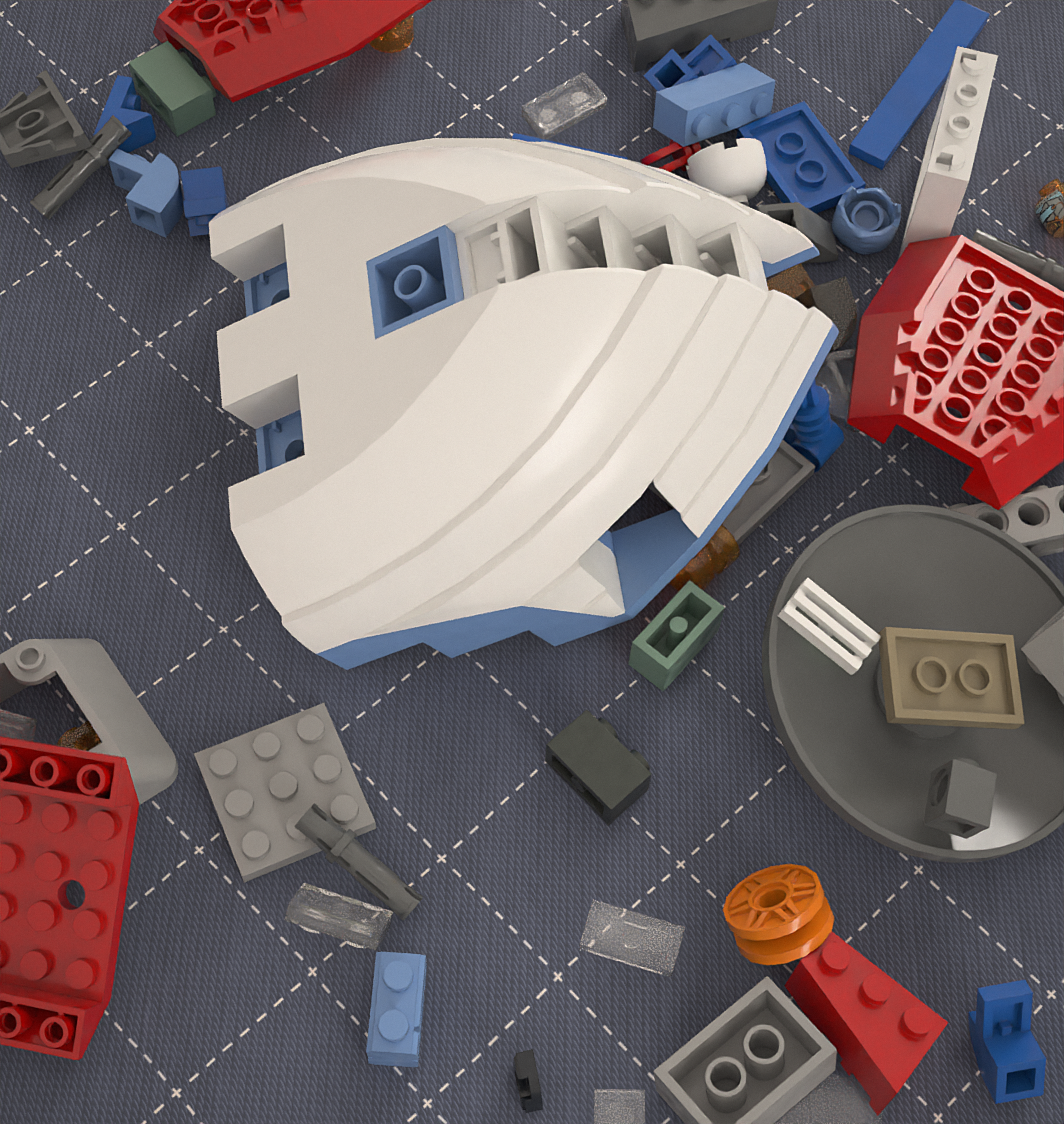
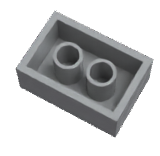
[653,976,837,1124]

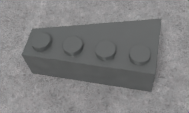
[620,0,779,72]

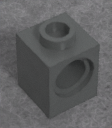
[923,758,997,839]

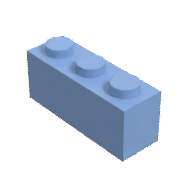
[653,62,775,147]

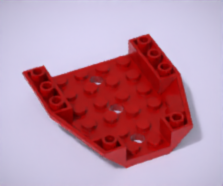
[153,0,432,103]
[846,235,1064,510]
[0,736,139,1060]

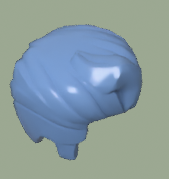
[831,186,901,254]

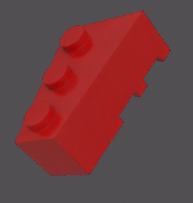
[784,932,948,1116]

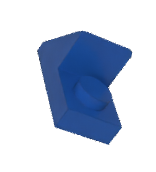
[93,75,156,161]

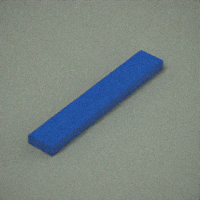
[848,0,990,170]

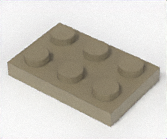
[878,627,1025,729]

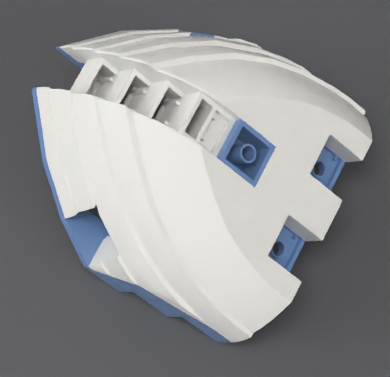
[209,138,839,670]

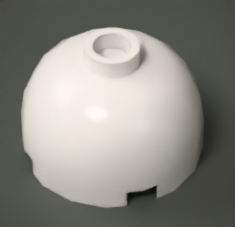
[686,138,767,206]

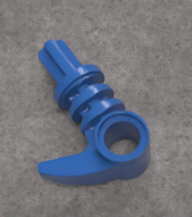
[782,379,844,472]

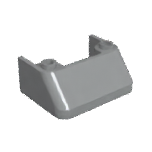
[0,638,178,805]

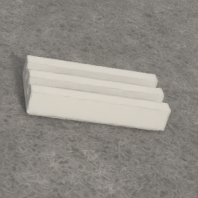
[778,578,881,675]

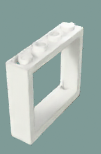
[898,46,998,259]

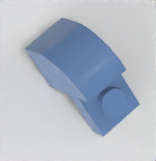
[109,149,184,238]

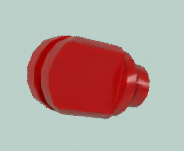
[640,139,701,172]

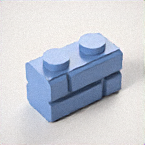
[366,951,427,1067]

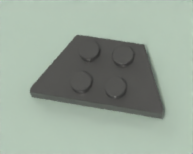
[0,70,92,168]

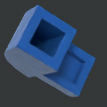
[643,34,737,91]
[181,166,228,236]
[968,980,1046,1104]

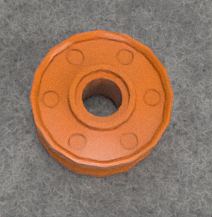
[723,864,835,965]

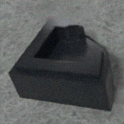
[513,1049,543,1113]

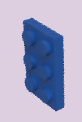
[736,101,866,214]

